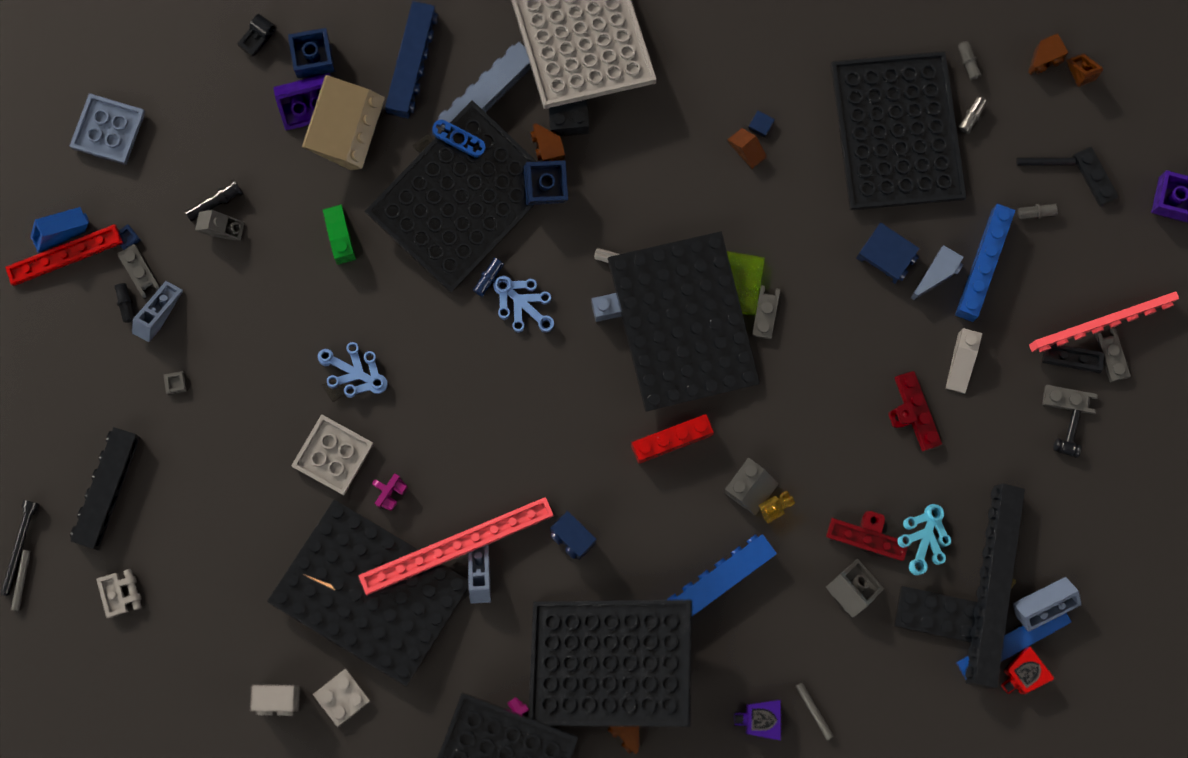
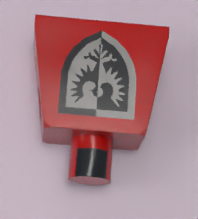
[1001,647,1055,694]

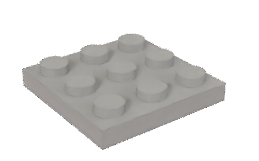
[291,414,374,496]

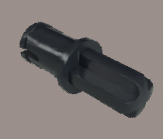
[114,283,134,323]

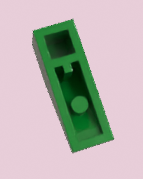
[323,205,356,265]

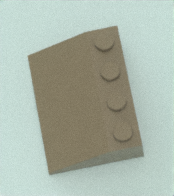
[302,75,385,170]

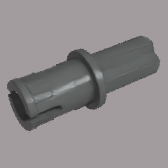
[958,42,982,80]
[958,97,987,134]
[1017,204,1058,219]

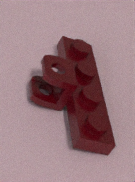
[888,371,942,451]
[826,511,908,561]

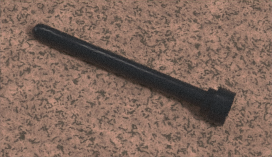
[1,500,39,596]

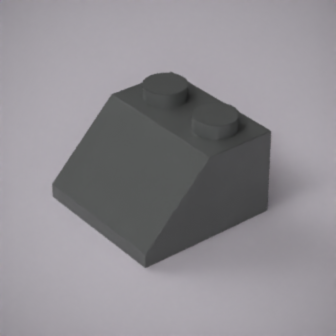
[723,457,778,516]
[826,558,884,618]

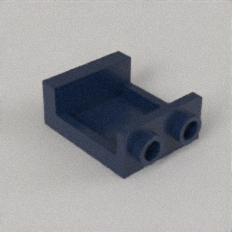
[856,222,920,283]

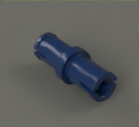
[473,258,504,297]

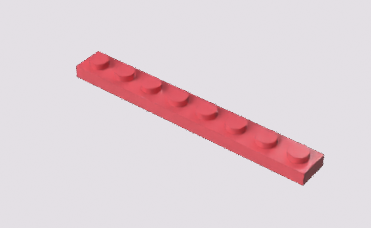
[1029,292,1179,353]

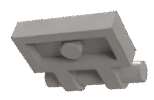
[96,569,142,618]

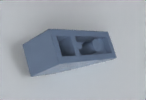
[911,245,964,300]
[132,281,183,342]
[468,545,491,604]

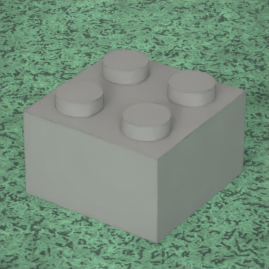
[251,685,300,716]

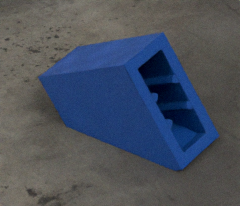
[31,207,89,253]

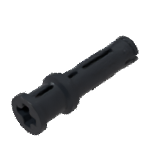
[185,179,243,222]

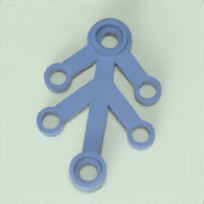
[493,276,554,333]
[318,342,388,398]

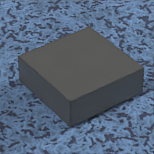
[163,371,187,395]

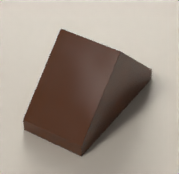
[1067,54,1103,87]
[727,128,767,169]

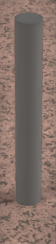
[11,550,31,611]
[795,682,834,740]

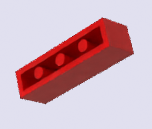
[631,414,714,464]

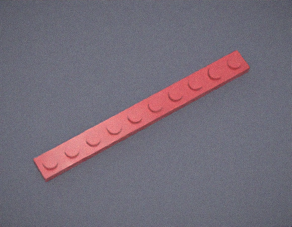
[358,497,554,596]

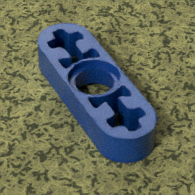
[432,120,485,157]

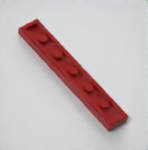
[5,224,123,286]

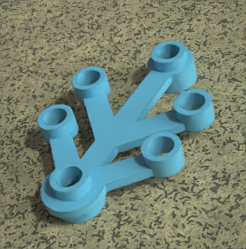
[897,504,951,575]

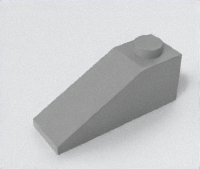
[945,328,982,394]

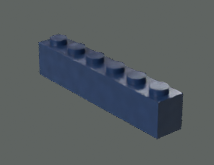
[385,1,438,119]

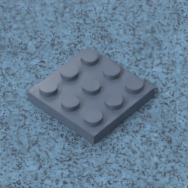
[69,93,145,165]

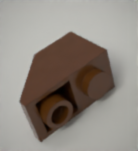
[1028,33,1069,75]
[530,123,565,162]
[607,726,639,754]

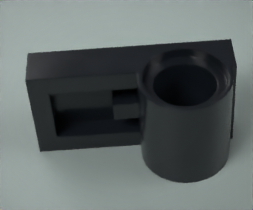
[237,14,277,57]

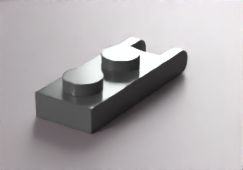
[117,244,160,299]
[752,285,780,340]
[1095,327,1131,382]
[1042,385,1099,414]

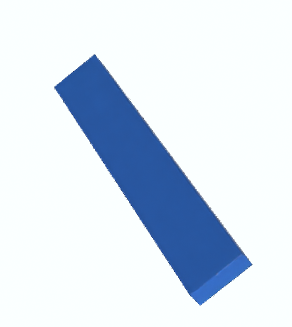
[956,613,1072,680]

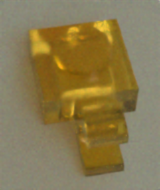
[758,491,795,523]

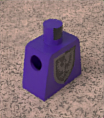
[734,700,781,740]

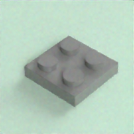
[313,669,370,727]

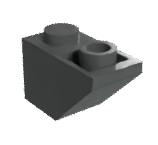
[195,210,244,241]

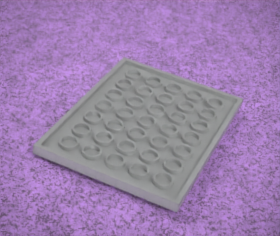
[511,0,656,109]

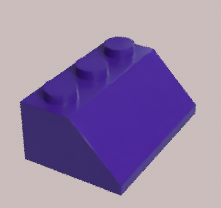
[274,73,331,131]

